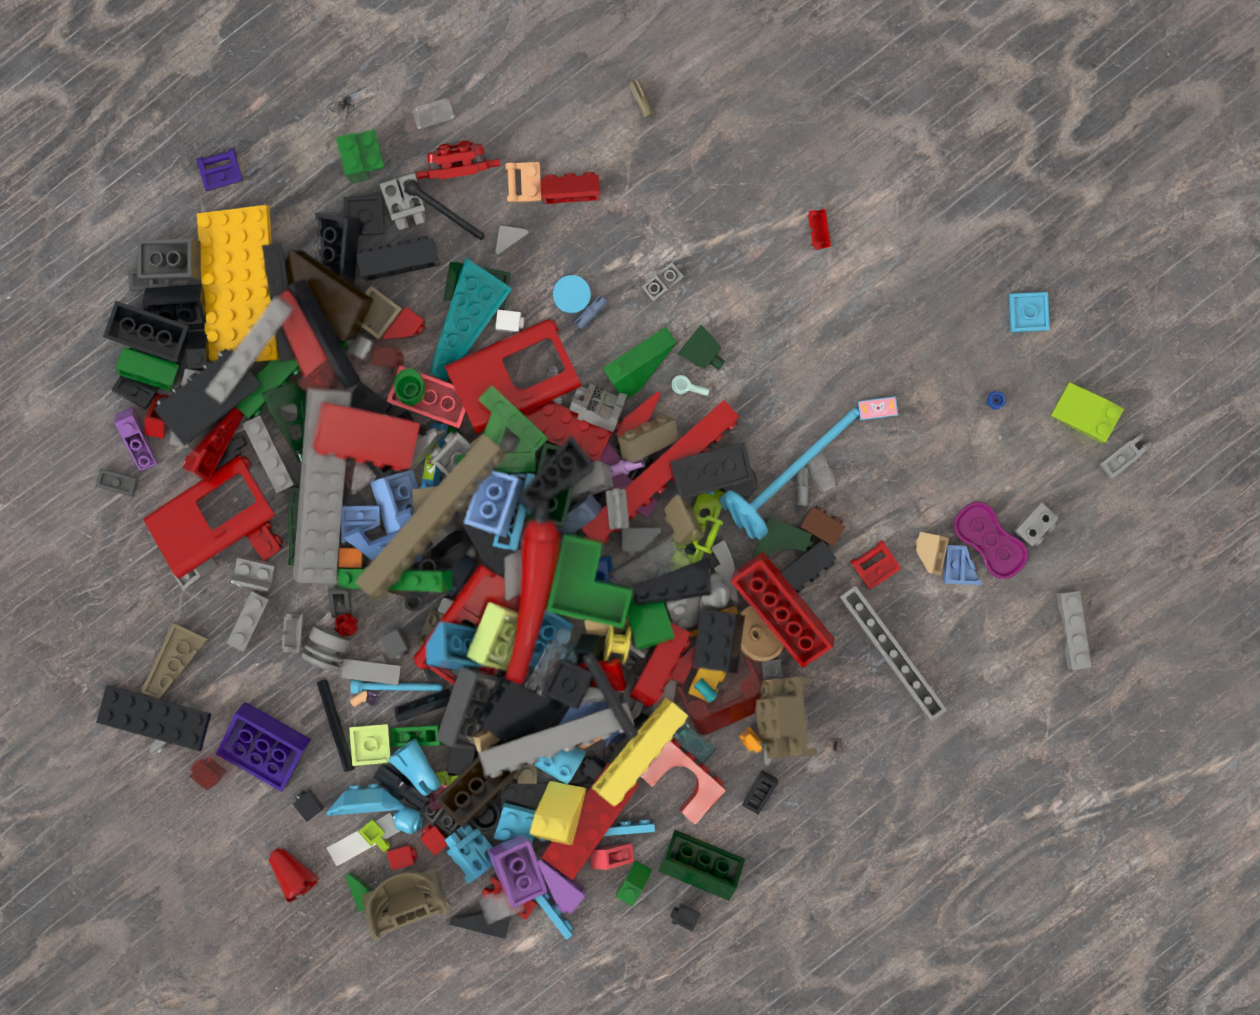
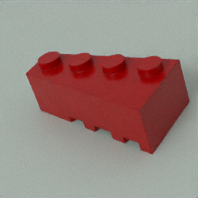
[270,290,328,376]

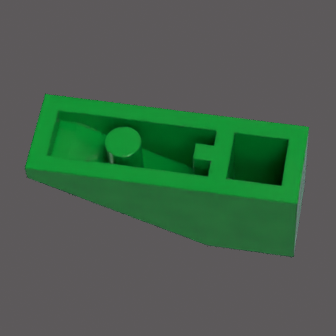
[390,723,444,747]

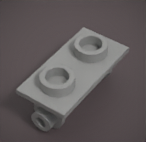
[606,489,629,530]
[281,613,304,653]

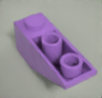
[114,407,157,471]

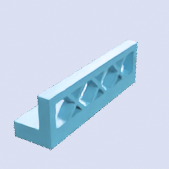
[493,472,535,552]

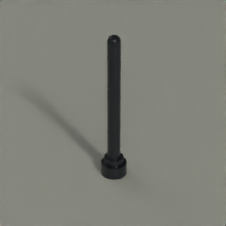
[404,179,485,240]

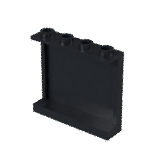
[476,665,570,743]

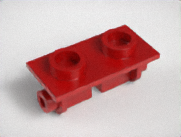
[807,209,832,250]

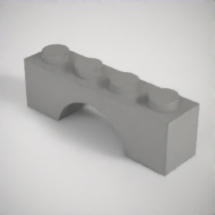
[243,415,297,493]
[1056,590,1091,670]

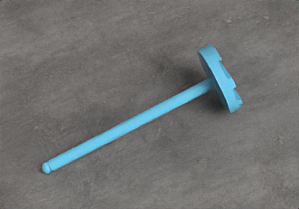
[719,408,860,541]

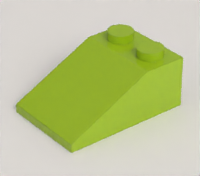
[1050,382,1124,444]

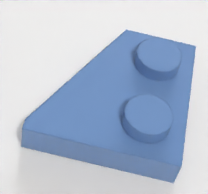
[341,505,380,543]
[943,545,981,585]

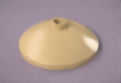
[740,606,784,662]

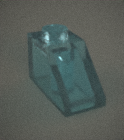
[673,722,716,763]

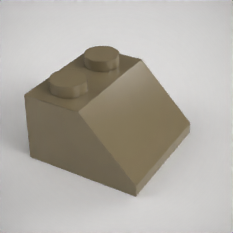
[664,494,705,547]

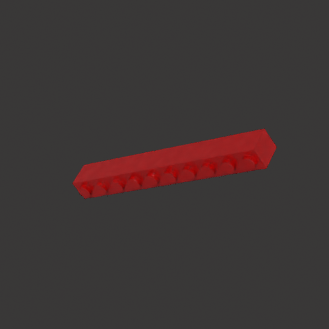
[580,400,739,546]

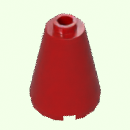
[269,848,319,903]

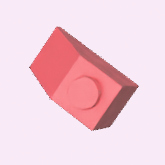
[590,843,634,870]

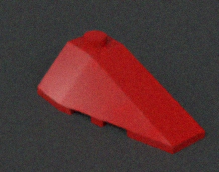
[182,407,244,482]

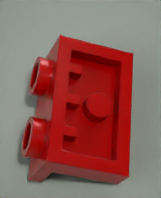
[246,520,283,561]

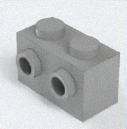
[1012,502,1058,546]

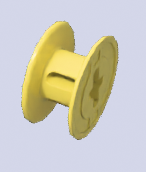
[604,625,631,664]

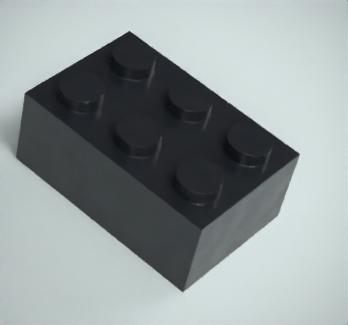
[693,609,745,673]

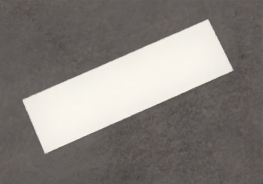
[327,813,400,866]

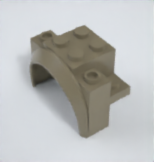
[756,677,817,758]
[362,868,451,941]

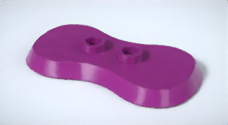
[954,501,1029,579]

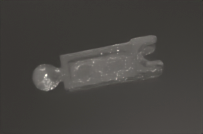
[525,629,571,697]

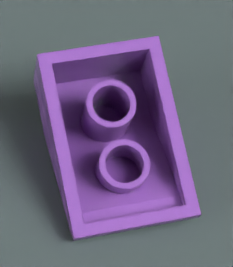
[488,834,547,908]
[537,853,586,914]

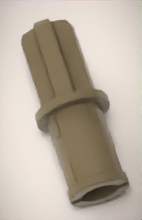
[629,79,655,118]

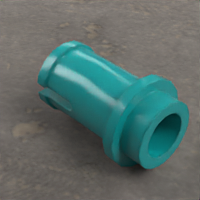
[693,678,718,703]

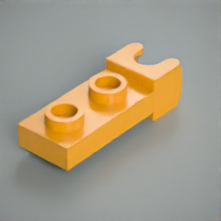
[738,726,763,753]

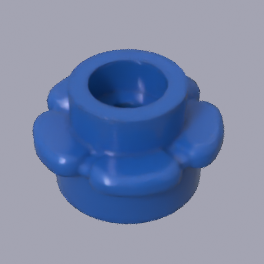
[987,391,1006,410]

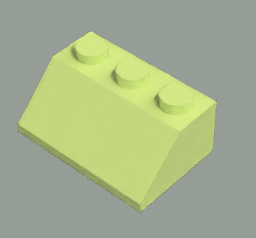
[467,602,518,671]

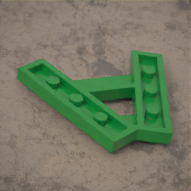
[457,385,548,473]

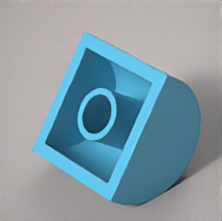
[534,745,586,784]

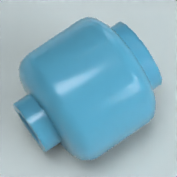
[393,806,423,834]

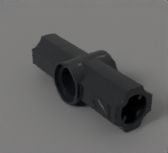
[373,763,430,810]

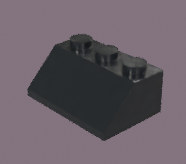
[142,284,206,330]

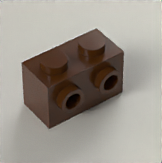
[799,506,845,546]

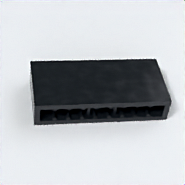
[154,348,262,446]

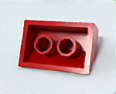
[541,172,600,204]

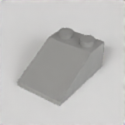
[666,573,719,629]

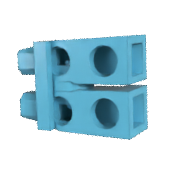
[445,825,493,884]

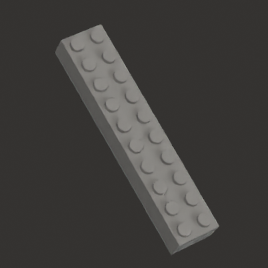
[293,387,351,584]

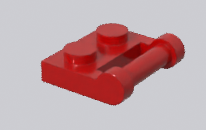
[850,540,901,590]

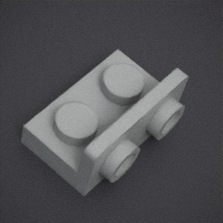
[231,555,276,592]

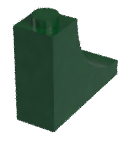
[751,517,813,560]

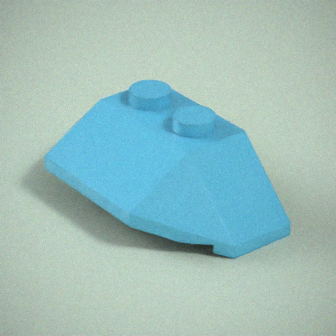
[327,783,406,816]

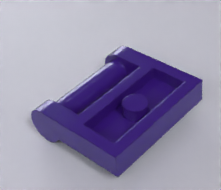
[196,148,243,192]

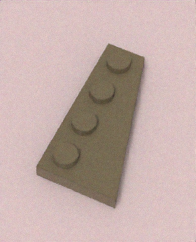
[141,622,209,699]

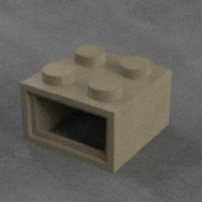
[362,286,403,341]

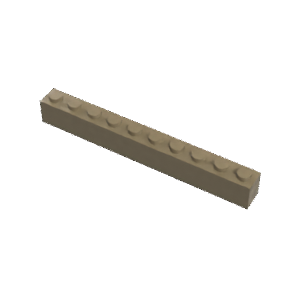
[355,434,507,601]

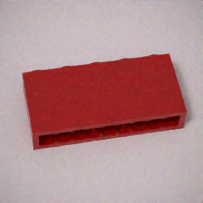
[312,401,420,471]

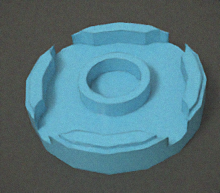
[553,275,591,314]

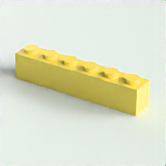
[592,697,688,807]

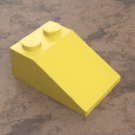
[530,781,586,845]

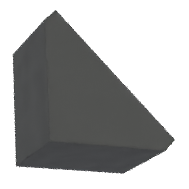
[328,588,351,617]

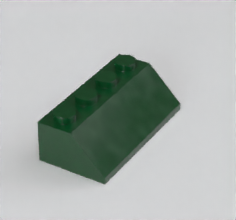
[524,443,574,528]
[658,830,745,901]

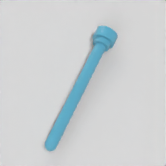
[351,679,444,694]

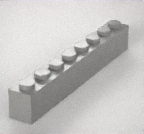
[838,585,947,722]
[478,703,634,778]

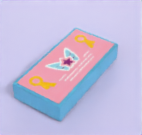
[857,396,898,421]

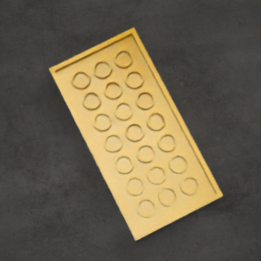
[197,205,280,362]

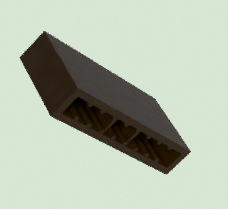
[285,249,374,341]

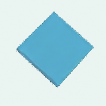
[1009,292,1050,333]

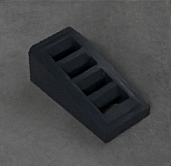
[742,770,778,815]

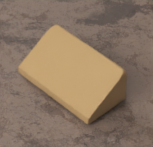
[472,729,501,752]

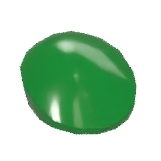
[394,368,426,406]

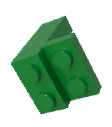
[336,129,385,184]

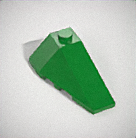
[603,327,677,401]

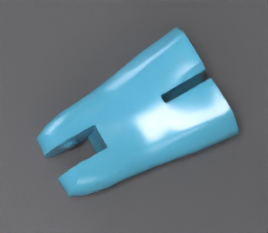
[388,738,441,796]

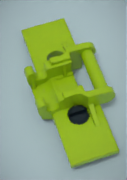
[669,490,725,571]

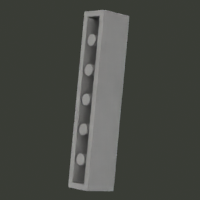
[206,296,295,403]

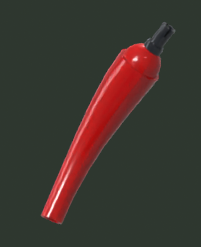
[505,496,561,684]

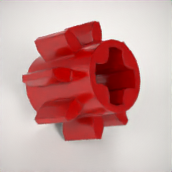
[334,613,358,638]

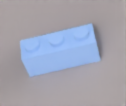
[370,469,419,535]
[464,470,524,538]

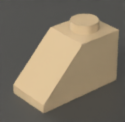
[916,532,949,575]

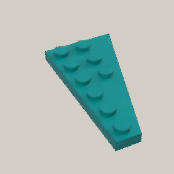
[429,258,512,382]

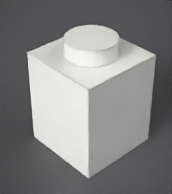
[495,310,525,333]

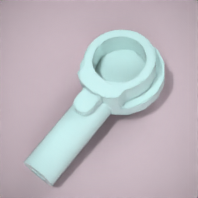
[671,375,710,396]

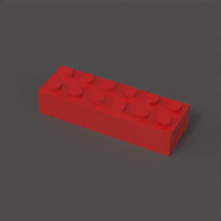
[730,552,835,668]

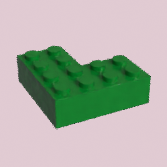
[547,532,633,628]

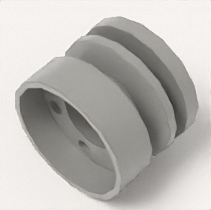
[301,626,351,671]

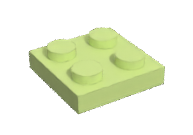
[349,724,391,766]

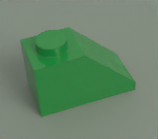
[616,860,652,906]

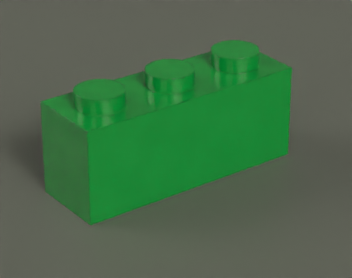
[115,347,180,391]

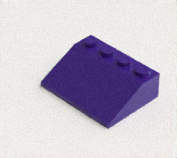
[216,702,311,792]

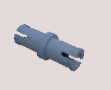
[574,294,609,330]

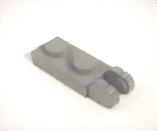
[1099,432,1152,479]

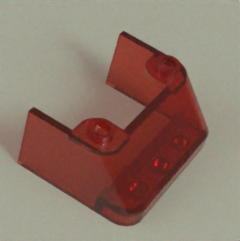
[677,655,762,735]

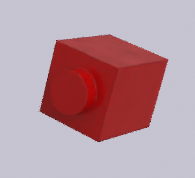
[420,824,448,856]
[387,843,418,871]

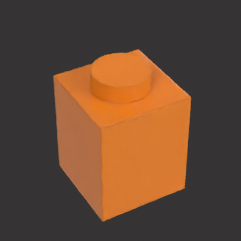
[337,548,364,568]

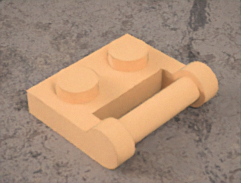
[505,162,542,203]

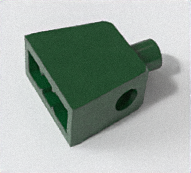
[677,325,725,370]

